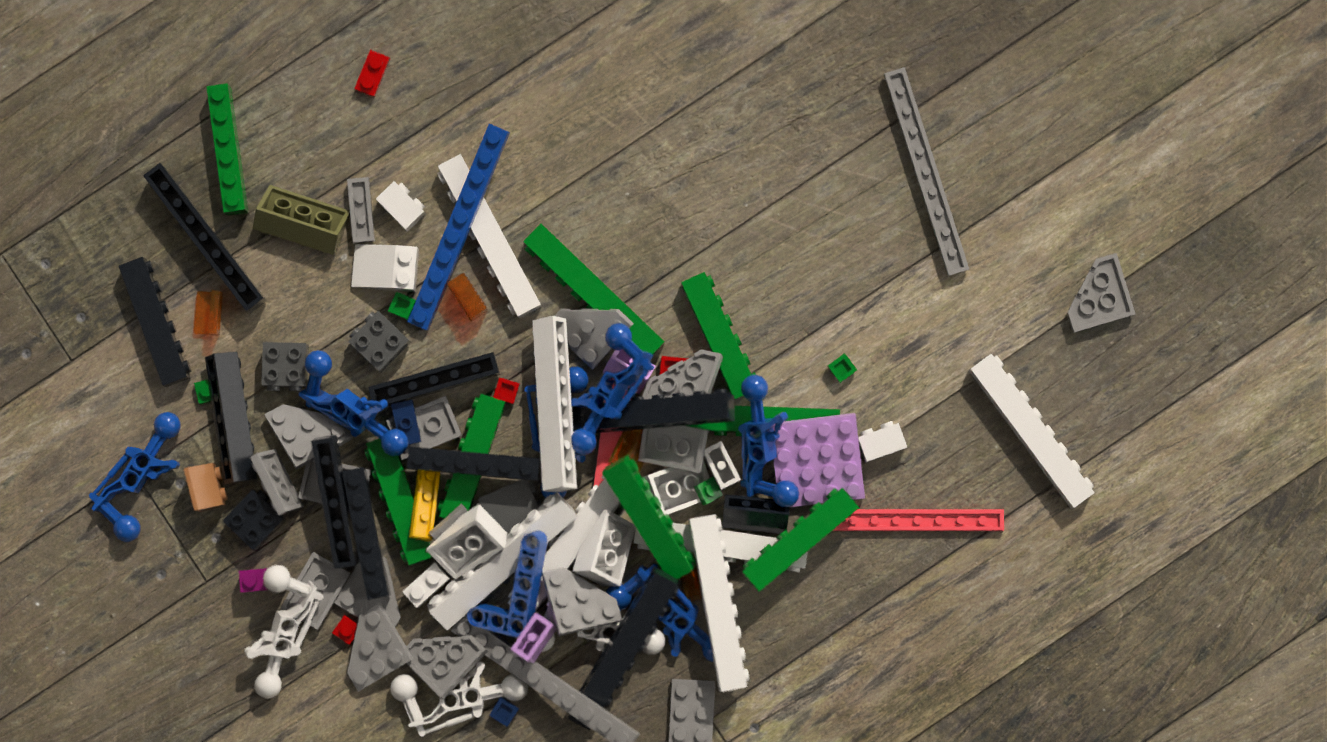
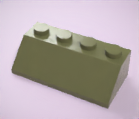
[252,185,350,255]

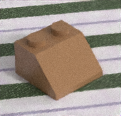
[184,463,228,512]

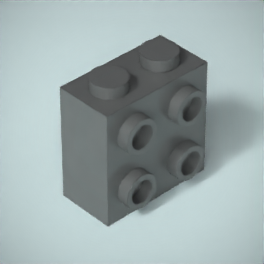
[348,311,411,373]
[261,342,309,392]

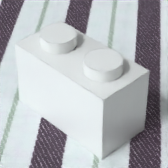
[376,181,425,232]
[858,421,907,463]
[704,441,741,490]
[403,563,451,608]

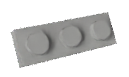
[347,177,375,244]

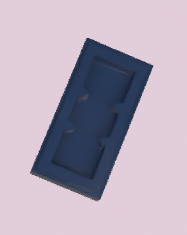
[391,400,422,445]

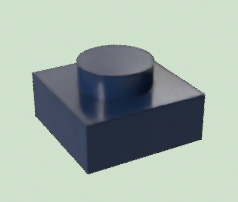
[489,697,519,727]

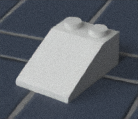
[351,244,419,292]
[642,460,710,514]
[426,504,507,579]
[573,509,636,587]

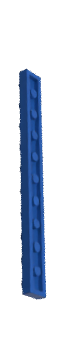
[407,124,510,330]

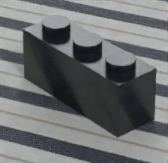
[722,494,789,534]

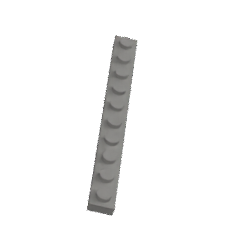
[884,67,969,276]
[451,614,640,742]

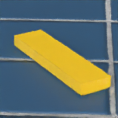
[409,470,440,542]

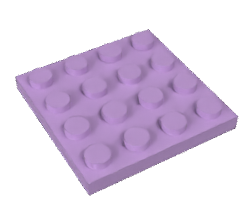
[773,413,865,507]

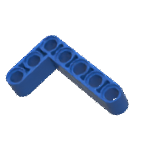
[467,530,548,637]

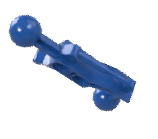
[571,323,654,455]
[299,350,408,456]
[525,366,589,498]
[738,375,799,507]
[89,412,181,542]
[605,564,714,662]

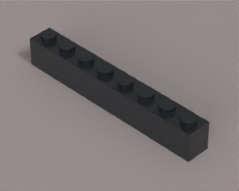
[143,163,267,314]
[572,389,735,434]
[566,566,679,731]

